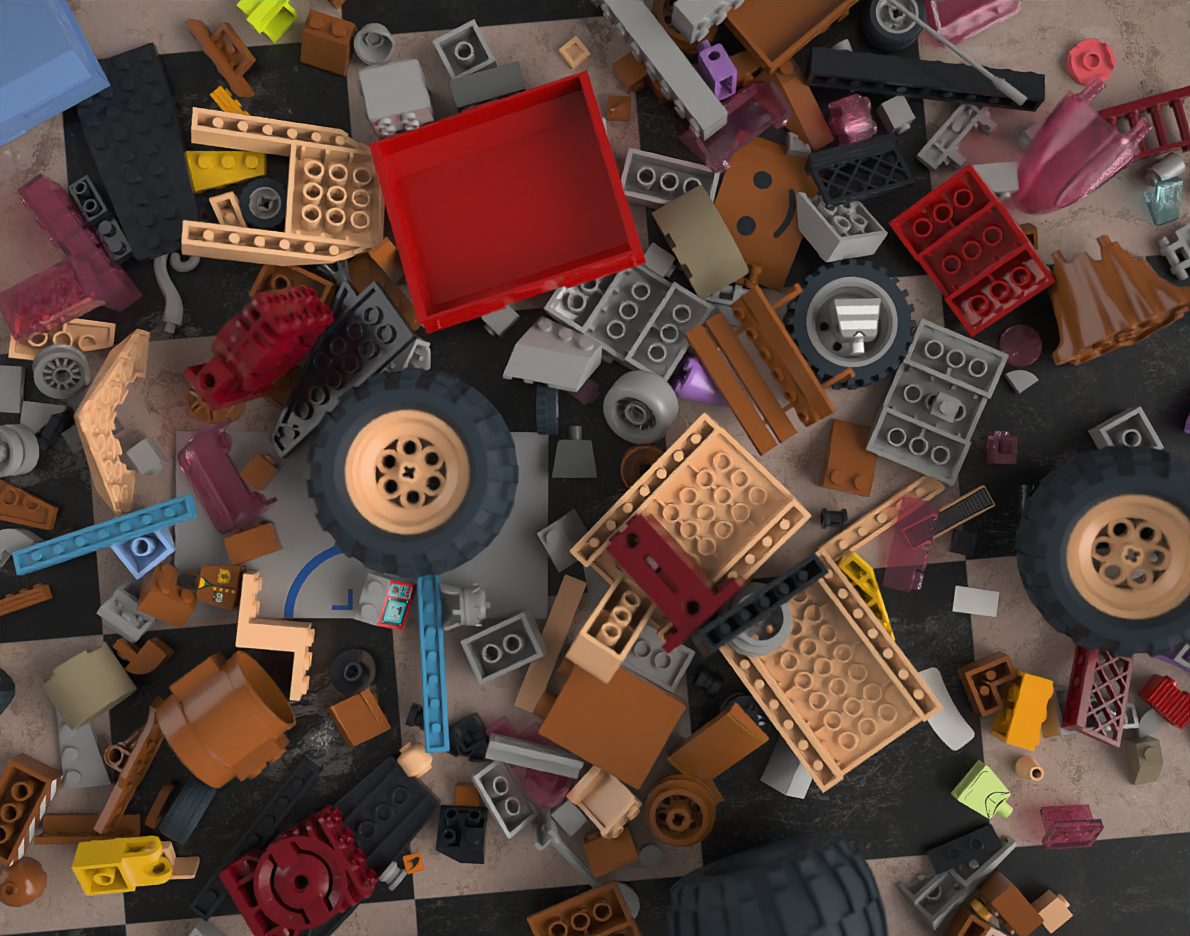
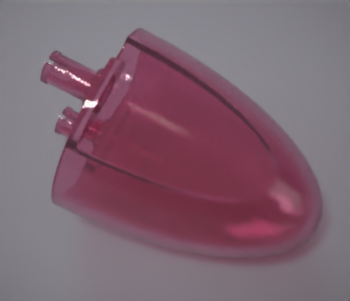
[1013,76,1155,215]

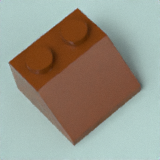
[301,9,359,77]
[583,822,639,878]

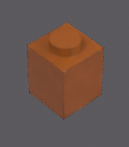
[239,453,281,490]

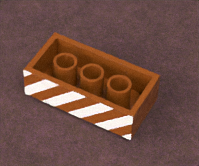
[0,753,63,866]

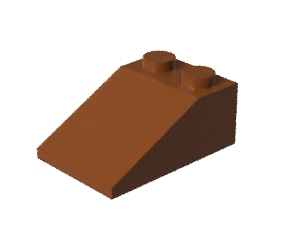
[818,419,877,497]

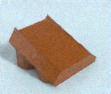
[326,688,391,748]

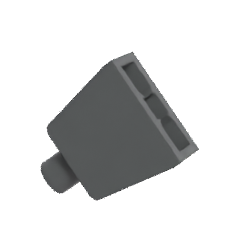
[552,426,597,478]

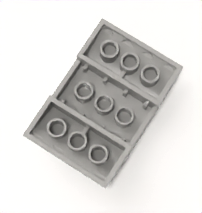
[544,265,714,382]
[865,318,1009,486]

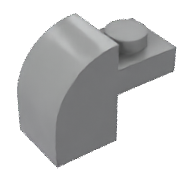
[0,528,44,568]

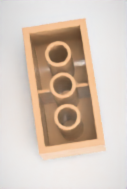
[565,571,657,684]

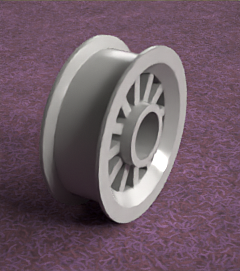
[32,344,90,399]

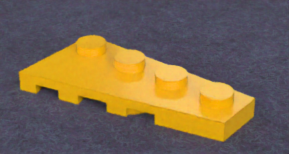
[186,151,267,194]

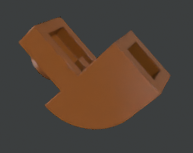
[112,637,175,674]

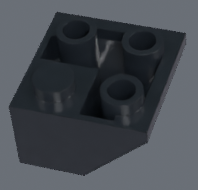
[435,805,488,864]

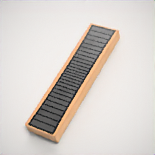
[900,485,995,550]

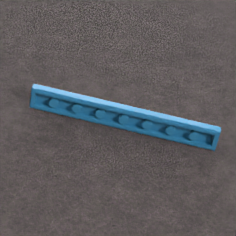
[12,494,198,575]
[416,574,450,753]

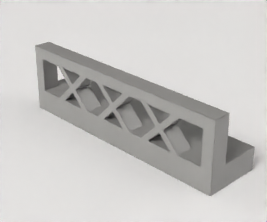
[485,733,584,779]

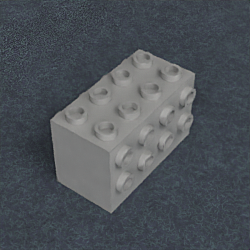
[357,59,437,141]

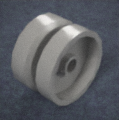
[0,424,39,478]

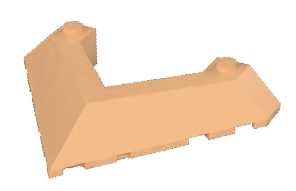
[74,329,150,517]

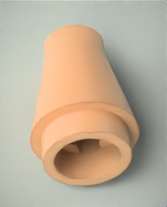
[1015,756,1044,781]

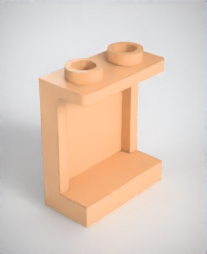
[566,765,643,839]

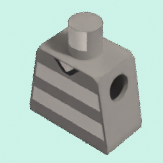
[829,298,880,355]

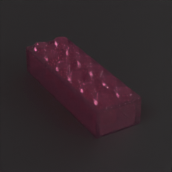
[18,173,143,312]

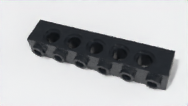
[691,552,829,658]

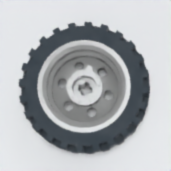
[782,259,916,390]

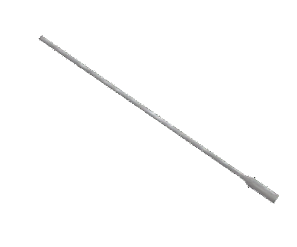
[886,0,1027,106]

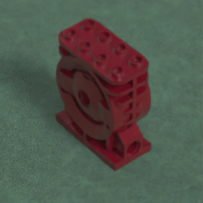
[182,286,334,411]
[219,805,378,936]

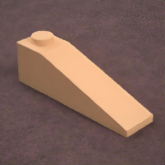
[8,310,116,361]

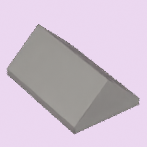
[760,734,812,799]
[471,760,540,840]

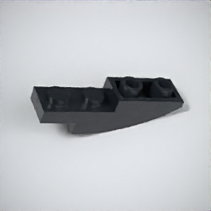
[68,175,134,266]

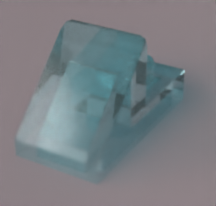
[1144,176,1183,227]

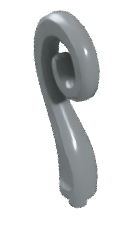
[153,252,201,334]

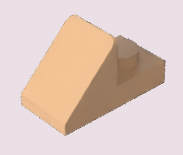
[209,191,249,228]

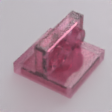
[1040,804,1104,850]

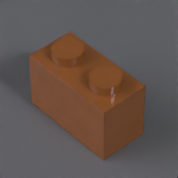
[223,520,283,566]

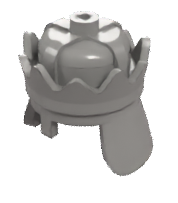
[440,583,491,632]

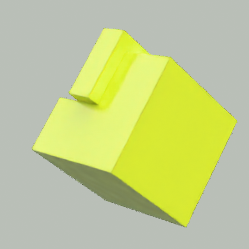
[237,0,299,44]

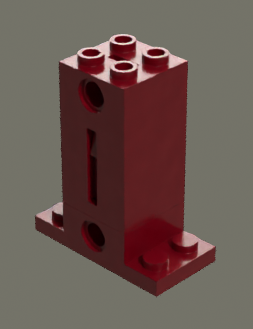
[606,513,747,655]

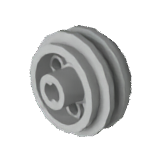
[718,582,793,657]

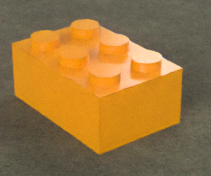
[991,668,1054,751]

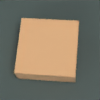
[558,36,591,70]

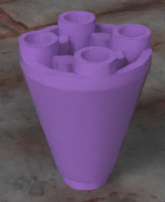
[668,353,728,407]

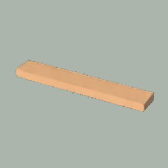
[816,474,946,561]
[514,574,587,713]

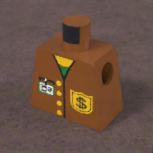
[186,565,247,611]

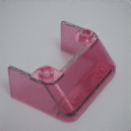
[178,418,278,535]

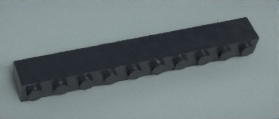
[806,47,1045,112]

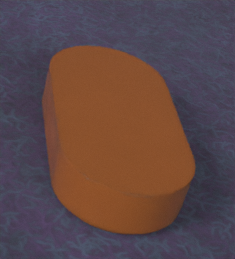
[145,782,177,829]

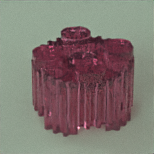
[827,93,877,146]

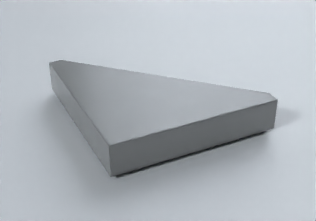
[20,401,69,435]

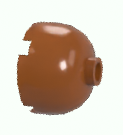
[0,857,47,908]

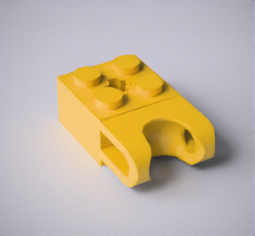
[71,836,173,896]

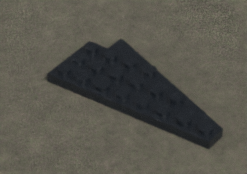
[269,280,418,459]

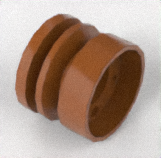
[185,383,247,425]
[620,444,664,489]

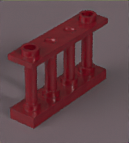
[1091,86,1190,171]

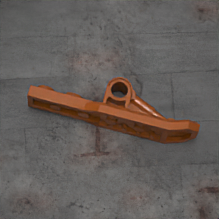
[94,696,167,834]

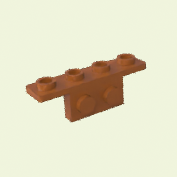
[185,18,256,97]

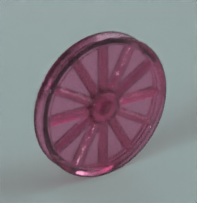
[999,325,1042,367]

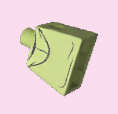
[950,760,1013,819]

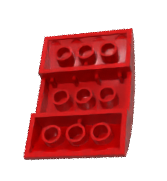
[889,163,1056,337]

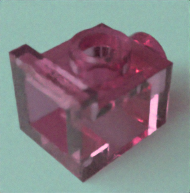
[985,431,1017,465]

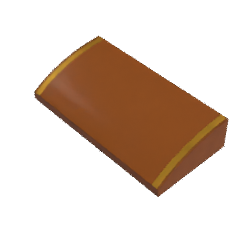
[666,702,769,784]

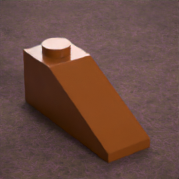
[368,237,407,287]

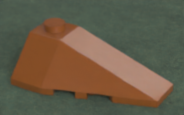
[746,57,834,153]

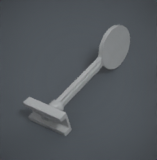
[533,809,640,919]

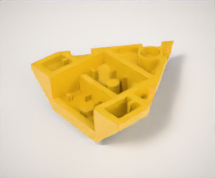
[834,550,895,641]

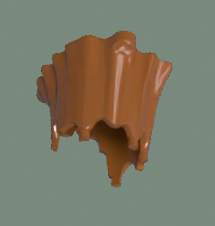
[1047,235,1190,366]

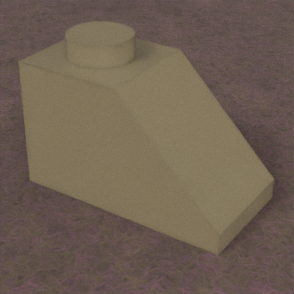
[1124,735,1164,785]

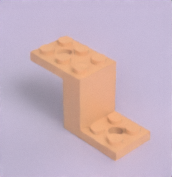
[236,570,315,701]

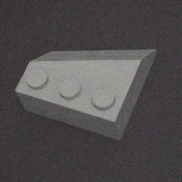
[796,192,888,262]
[503,316,602,392]

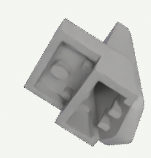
[381,337,431,372]
[97,578,158,643]

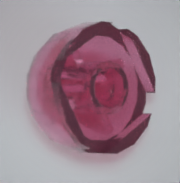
[522,768,571,809]

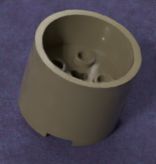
[39,641,138,731]

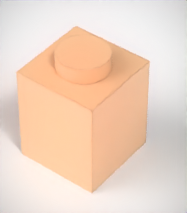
[1031,890,1073,933]

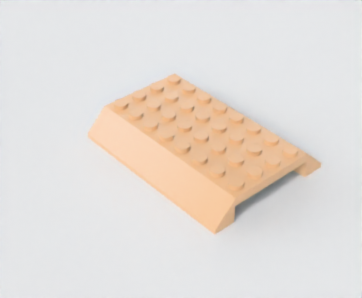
[569,412,811,652]
[719,548,944,793]

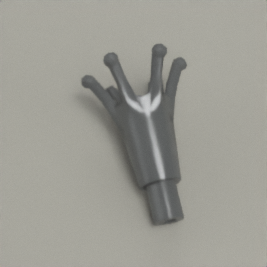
[317,258,354,289]

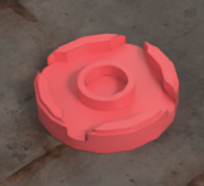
[1066,38,1115,86]

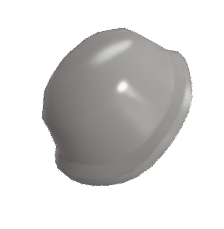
[354,23,396,65]

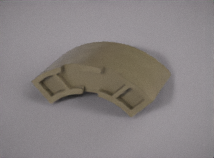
[652,185,749,299]

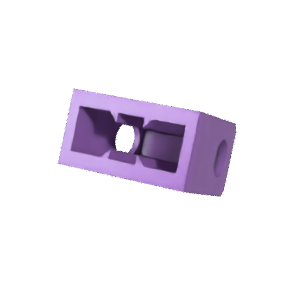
[697,40,737,101]

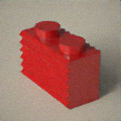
[1137,674,1190,729]

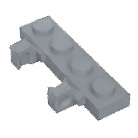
[916,104,998,172]

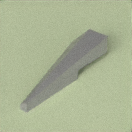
[898,836,1016,931]

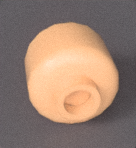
[397,741,433,778]

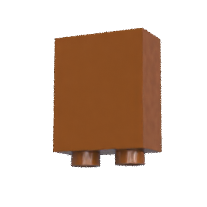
[532,647,686,790]

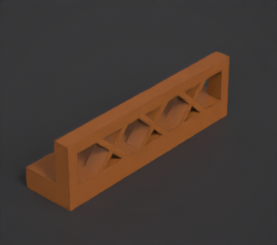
[34,813,140,845]

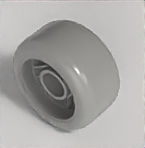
[603,370,678,445]

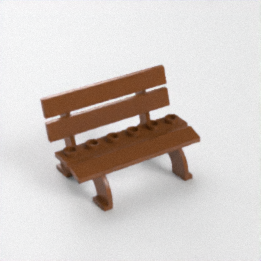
[684,283,856,456]

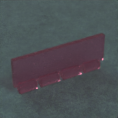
[882,495,940,592]

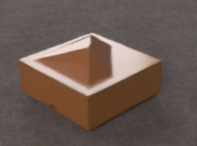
[607,95,631,122]

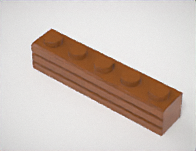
[0,583,53,616]

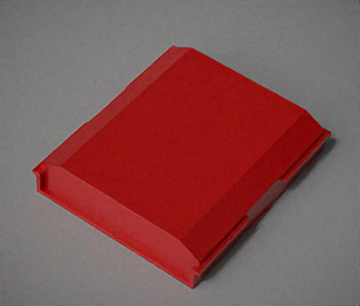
[369,70,646,334]

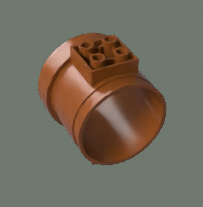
[156,650,296,788]

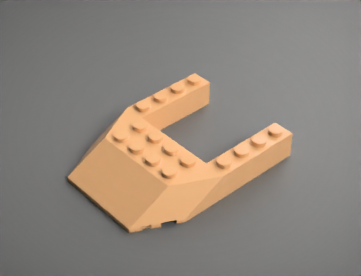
[181,107,385,266]

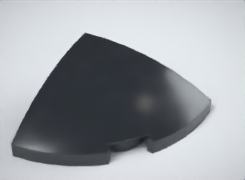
[446,712,492,762]

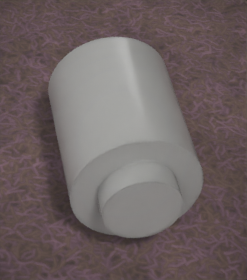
[1145,152,1185,188]

